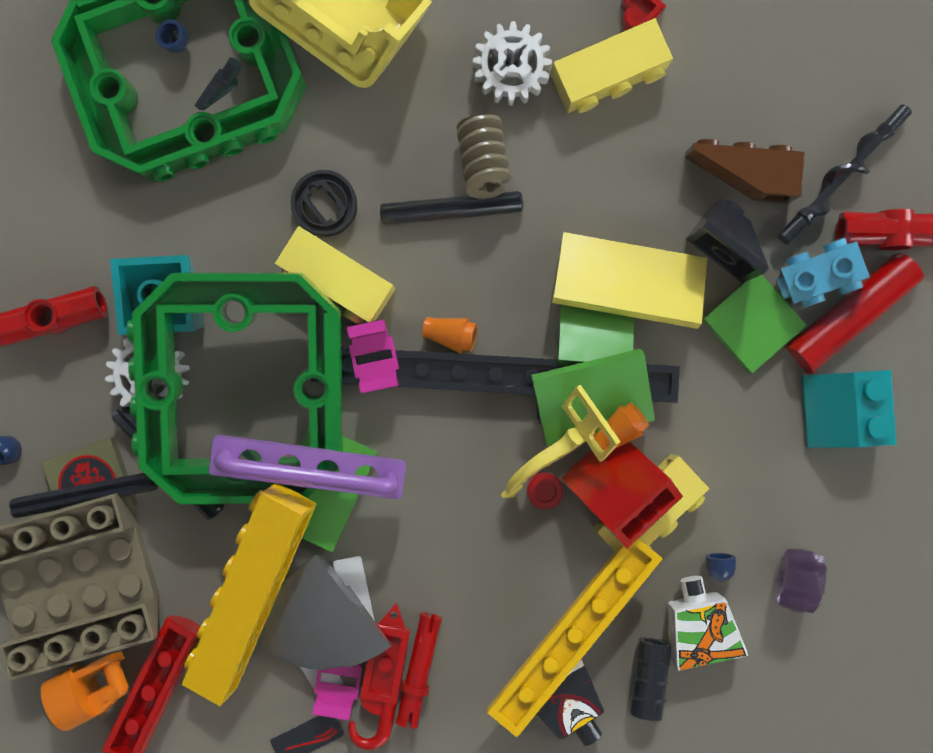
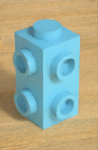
[776,238,870,308]

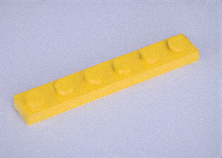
[487,538,663,737]

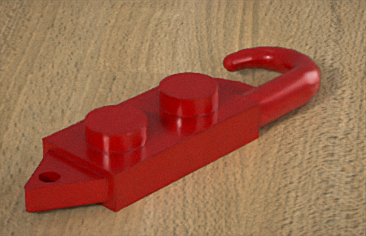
[348,603,410,750]

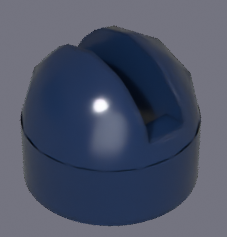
[156,19,189,53]
[0,435,22,465]
[706,553,736,582]

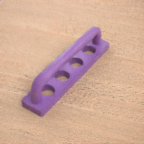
[209,435,406,499]

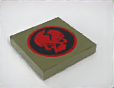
[41,437,138,509]

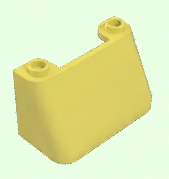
[248,0,432,88]

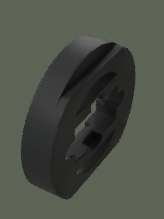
[291,170,357,237]

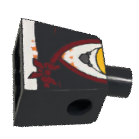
[537,659,604,746]

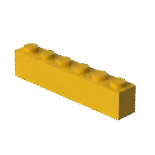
[182,483,317,706]

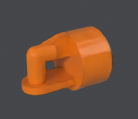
[40,651,128,731]

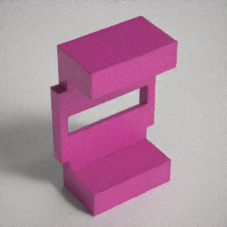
[347,319,399,393]
[312,664,363,720]

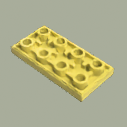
[552,232,707,329]

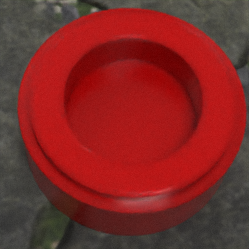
[526,472,564,510]

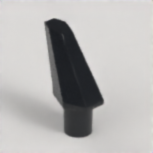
[194,57,243,110]

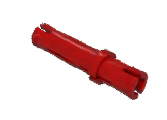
[395,612,443,729]

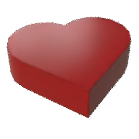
[621,0,666,31]

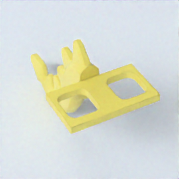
[501,385,621,498]

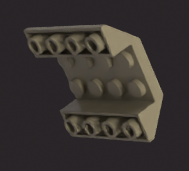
[0,493,159,681]

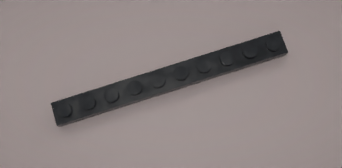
[311,347,680,403]

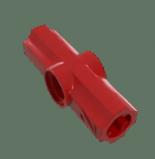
[835,209,933,250]
[0,286,108,348]

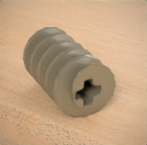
[456,115,511,199]

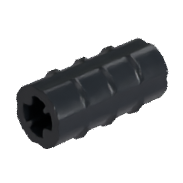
[630,637,672,721]

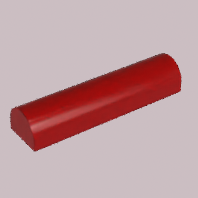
[785,253,924,375]
[101,615,201,753]

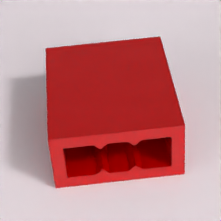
[561,442,683,549]

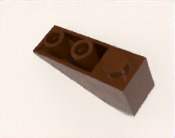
[685,139,805,203]

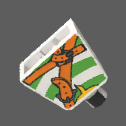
[667,576,748,671]

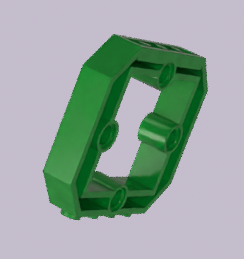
[51,0,307,182]
[127,272,343,505]

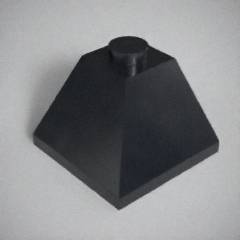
[686,198,769,283]

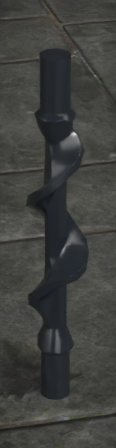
[778,104,912,244]

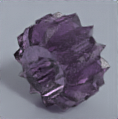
[775,548,827,613]

